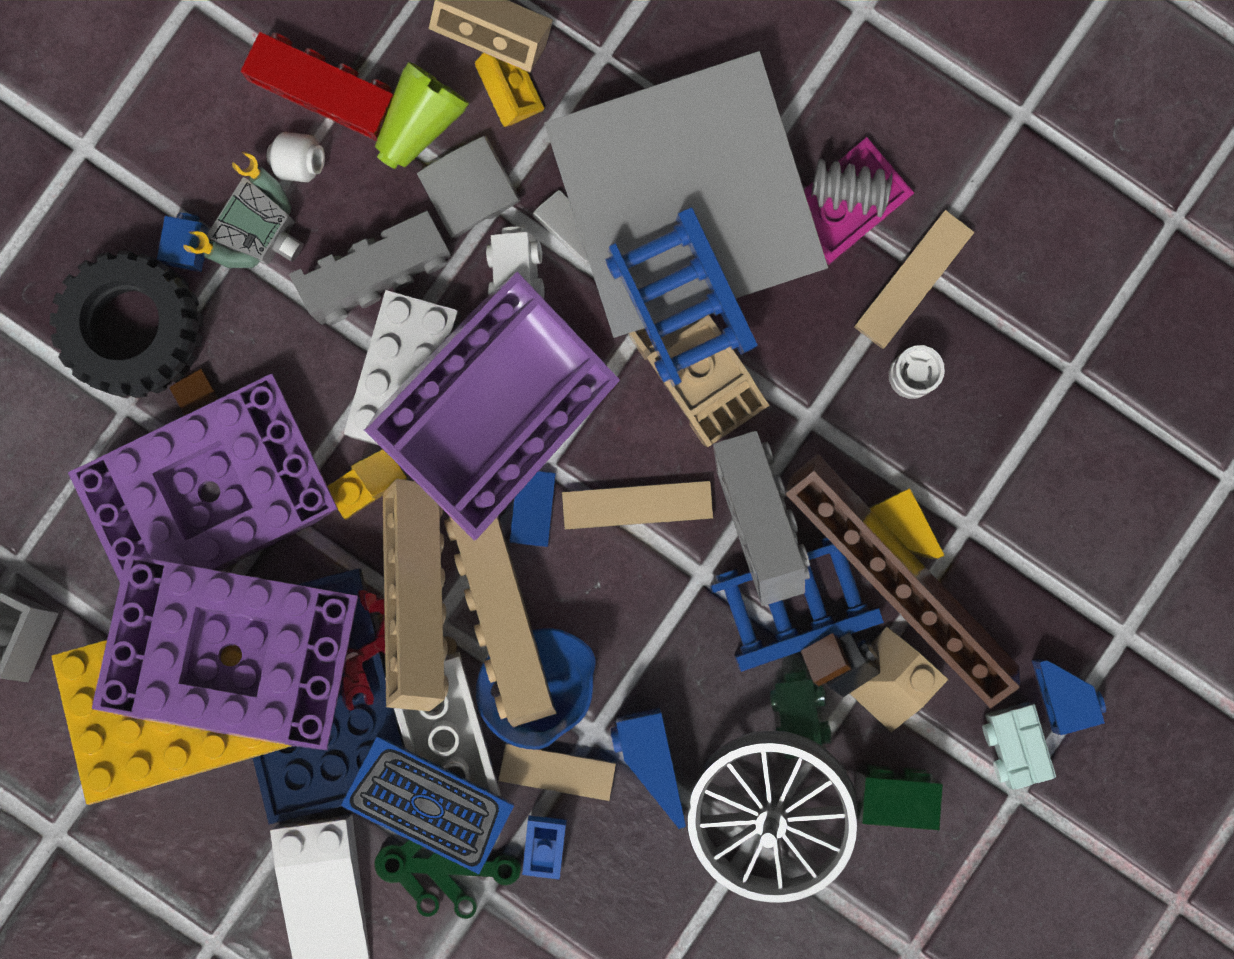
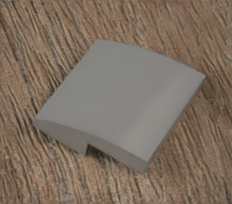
[417,136,521,238]

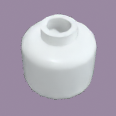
[266,132,325,182]

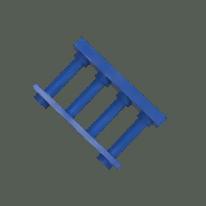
[605,207,758,387]
[710,538,884,672]

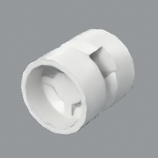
[889,345,945,399]

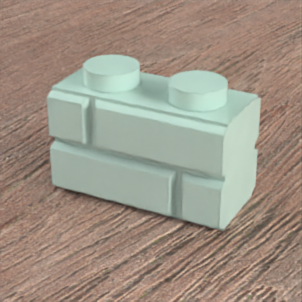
[982,702,1056,790]

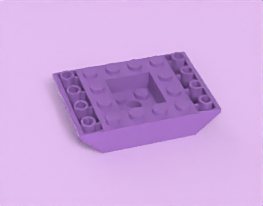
[68,374,338,582]
[91,555,358,750]

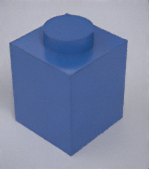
[157,213,210,272]

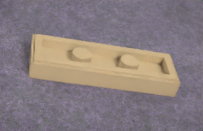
[499,743,616,801]

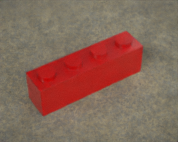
[240,32,394,141]

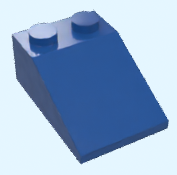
[610,708,686,829]

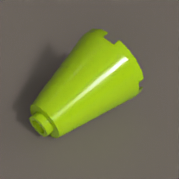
[375,62,469,169]

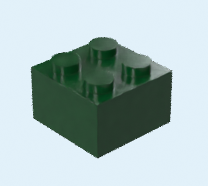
[854,764,943,831]

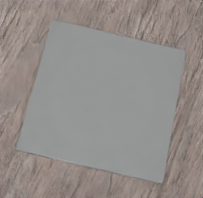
[544,51,828,338]

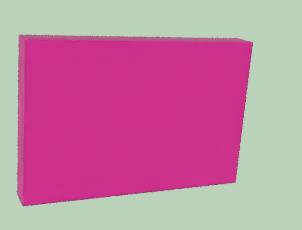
[804,137,914,265]

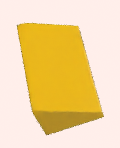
[475,52,545,127]

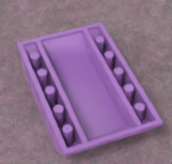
[364,272,620,540]

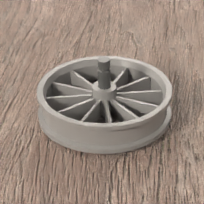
[688,731,858,902]

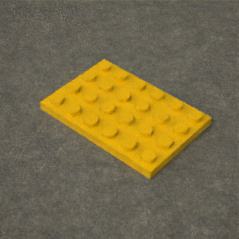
[51,640,291,805]

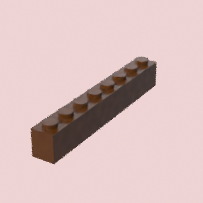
[785,454,1020,709]

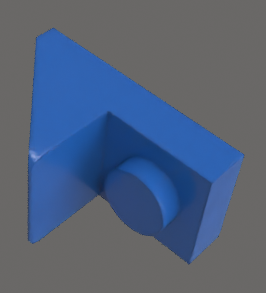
[522,815,567,880]

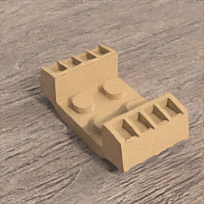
[629,315,770,447]

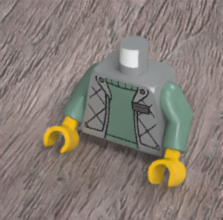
[183,151,303,268]

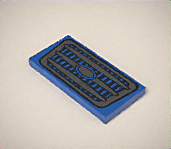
[341,735,514,874]

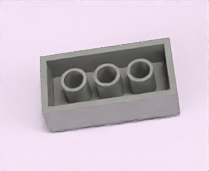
[713,431,810,606]

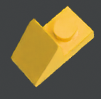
[327,450,408,520]

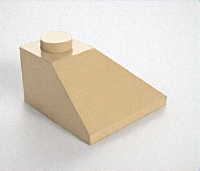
[850,627,948,732]

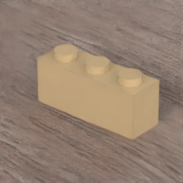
[429,0,553,72]

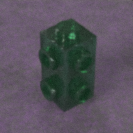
[770,670,832,759]

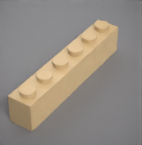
[383,479,449,711]
[444,515,557,727]

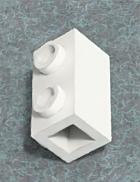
[486,227,544,299]

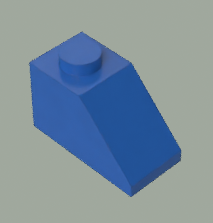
[1032,659,1106,735]

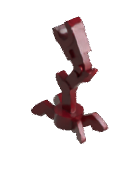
[341,590,385,711]

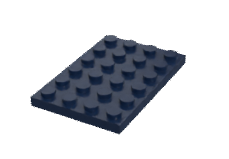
[253,568,406,825]

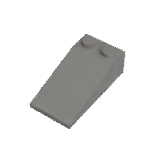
[0,587,58,682]

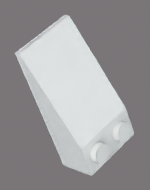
[270,814,370,959]

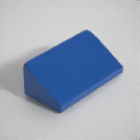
[510,471,556,547]

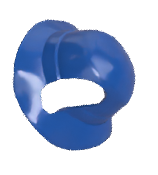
[476,628,596,750]

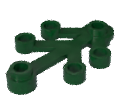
[374,840,521,919]

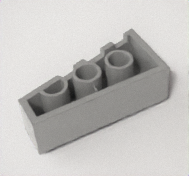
[289,211,451,325]

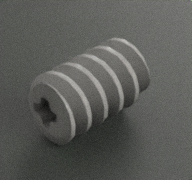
[811,158,892,217]

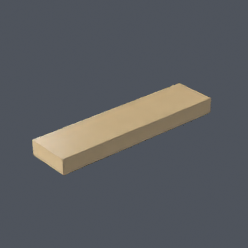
[854,210,974,349]
[562,481,713,530]

